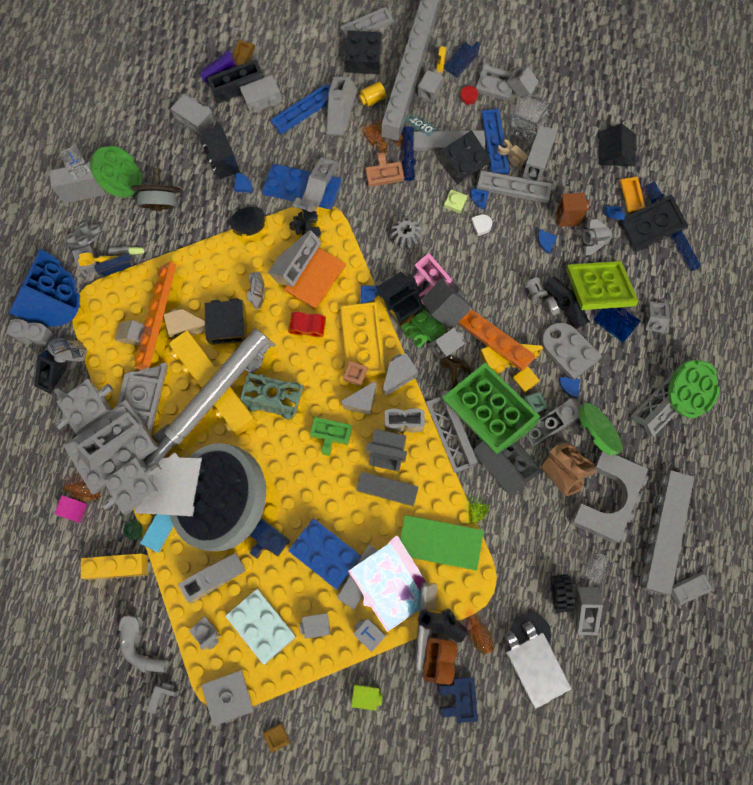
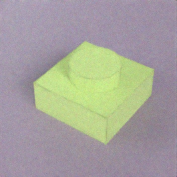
[444,190,468,214]

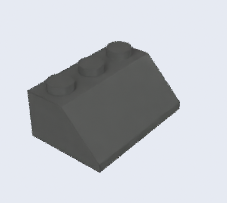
[473,441,543,497]

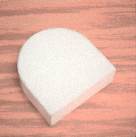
[471,215,492,236]

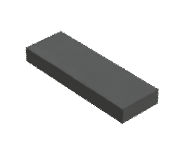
[356,472,418,507]

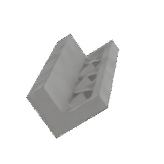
[630,374,676,437]
[426,391,477,473]

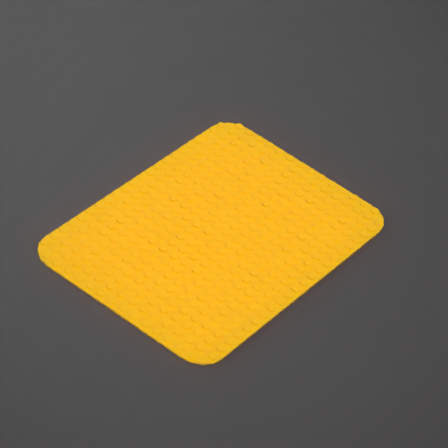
[72,206,497,706]

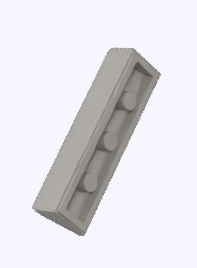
[415,582,437,670]

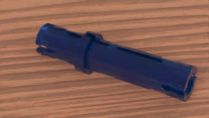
[402,126,416,181]

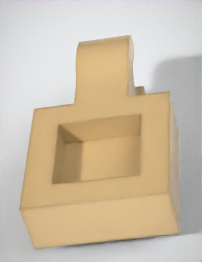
[497,139,529,170]

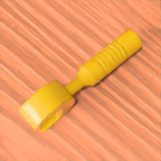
[78,253,119,266]

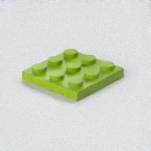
[566,261,639,310]

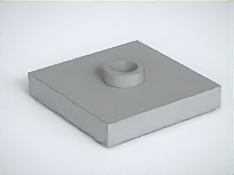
[202,670,254,726]

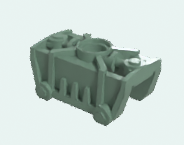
[240,372,304,420]

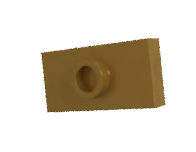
[233,40,256,66]

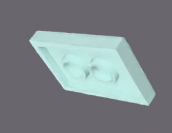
[225,589,296,665]

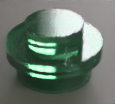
[123,520,143,541]

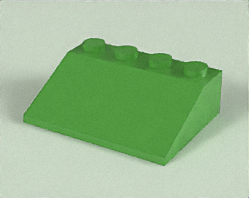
[442,363,540,455]

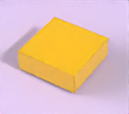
[512,366,540,393]

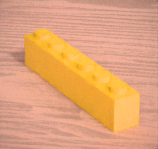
[168,330,256,436]

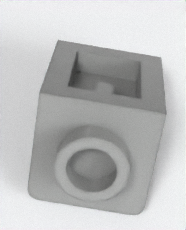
[646,301,670,332]
[189,617,222,650]

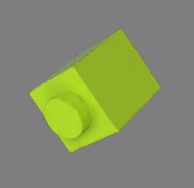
[351,684,383,711]

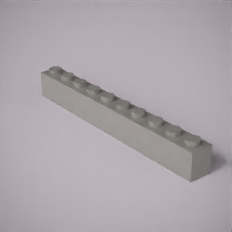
[382,0,442,141]

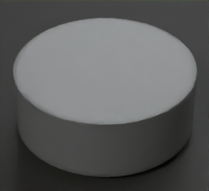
[545,297,560,316]

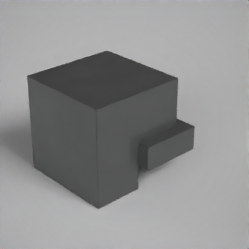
[421,278,472,329]
[366,429,407,472]

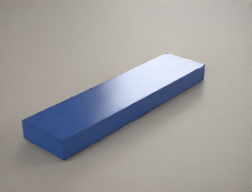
[270,83,330,135]
[481,108,509,175]

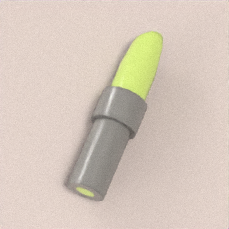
[109,246,144,255]

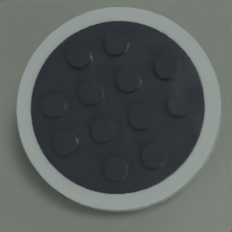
[171,443,266,551]

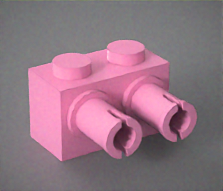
[413,253,453,305]

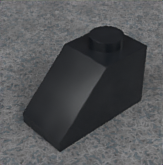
[34,350,68,394]

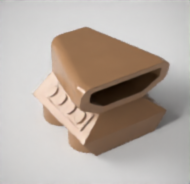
[541,443,597,496]

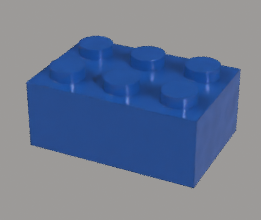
[288,518,362,590]

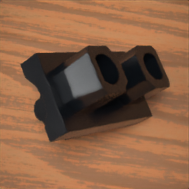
[289,209,321,239]

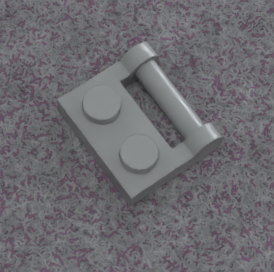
[476,63,512,101]

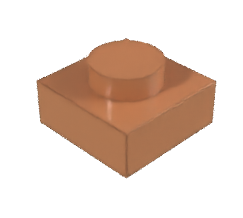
[343,361,368,386]

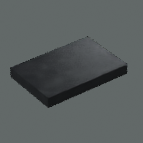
[620,195,688,252]

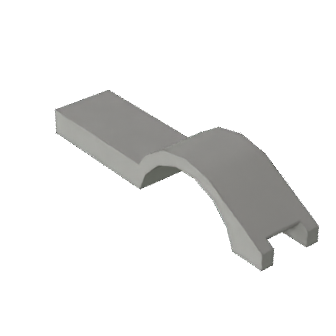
[293,157,338,212]

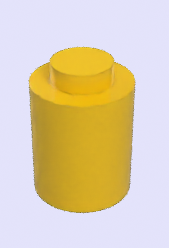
[358,82,387,107]

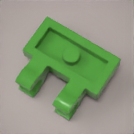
[401,310,447,348]

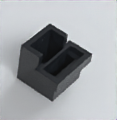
[376,272,424,323]

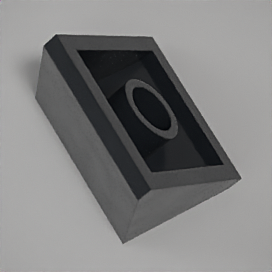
[599,123,635,167]

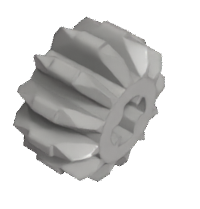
[391,217,421,249]

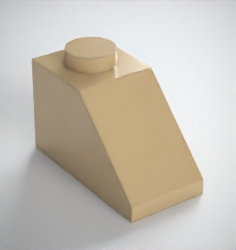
[164,309,206,340]

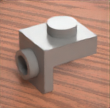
[146,682,179,714]

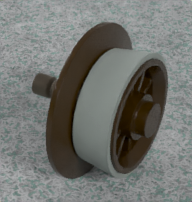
[130,168,183,212]

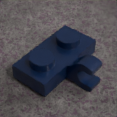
[249,518,290,559]

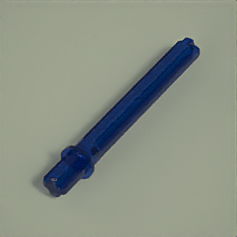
[646,182,701,271]

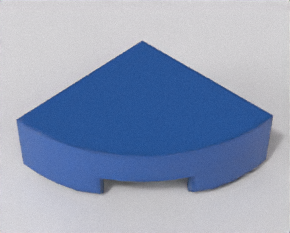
[234,173,253,193]
[470,188,489,210]
[603,206,625,220]
[538,229,557,254]
[361,285,379,303]
[559,377,580,399]

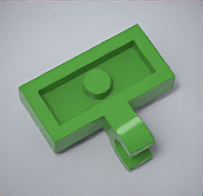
[310,417,353,456]

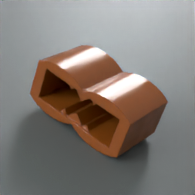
[423,638,457,685]

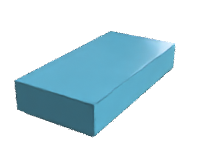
[140,514,174,553]

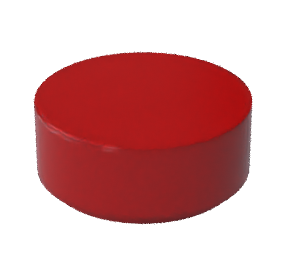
[460,86,478,105]

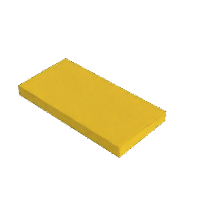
[340,302,386,377]

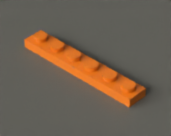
[134,261,177,370]
[457,309,535,371]

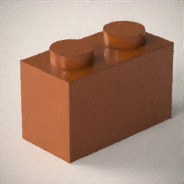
[556,193,589,227]

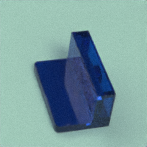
[444,41,480,78]
[594,307,641,342]

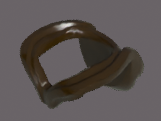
[440,355,471,390]

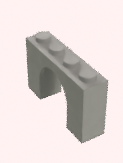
[570,451,648,544]

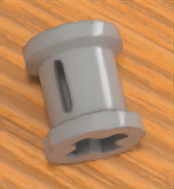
[524,277,548,302]

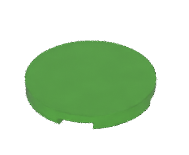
[90,145,143,198]
[668,359,720,418]
[578,403,623,456]

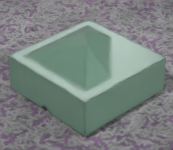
[523,391,549,414]

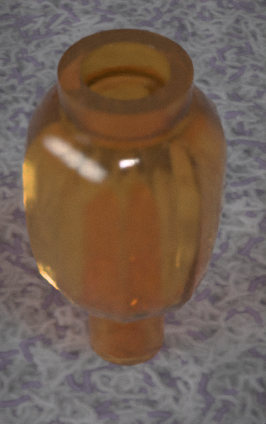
[63,481,100,502]
[469,616,494,655]

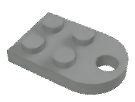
[542,323,602,381]

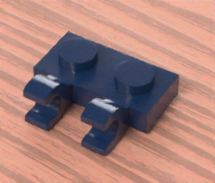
[439,677,478,723]

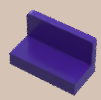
[200,51,238,86]

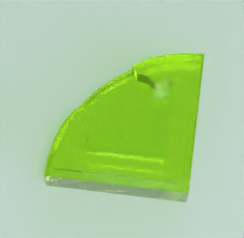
[469,503,489,524]

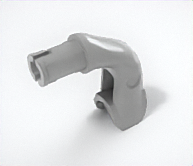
[119,615,167,673]

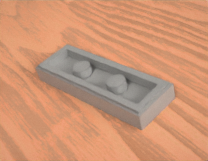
[340,7,393,39]

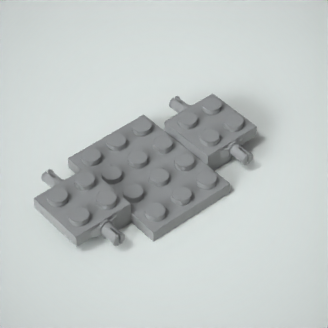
[55,379,162,515]

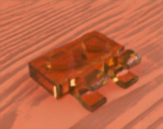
[362,119,404,153]

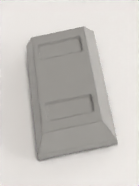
[671,571,714,607]

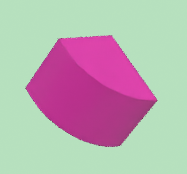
[54,496,88,523]

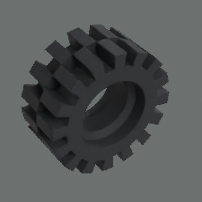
[550,574,575,613]

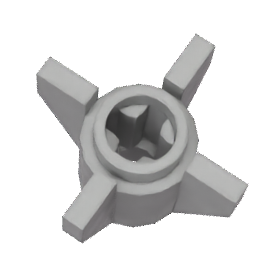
[576,218,612,255]

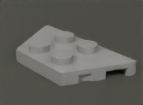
[117,363,168,435]

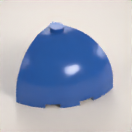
[9,249,80,327]

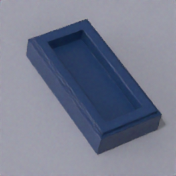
[94,253,136,278]

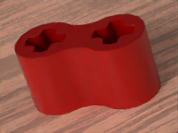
[288,312,326,337]

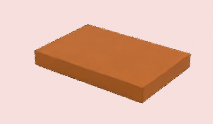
[284,247,346,310]

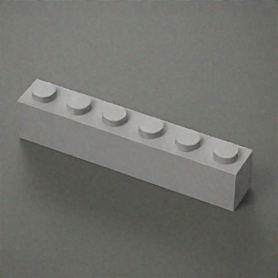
[640,471,695,596]

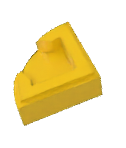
[436,46,446,72]

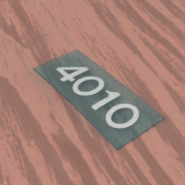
[405,115,438,136]

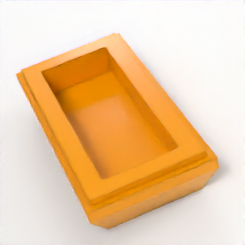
[620,177,645,213]

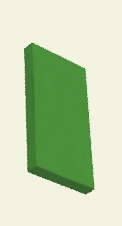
[400,515,484,571]

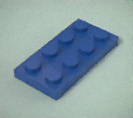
[262,164,341,210]

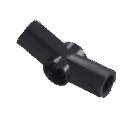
[544,276,590,329]
[417,608,468,643]

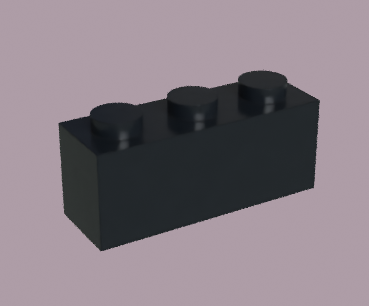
[207,59,264,104]

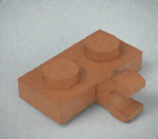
[365,153,404,187]

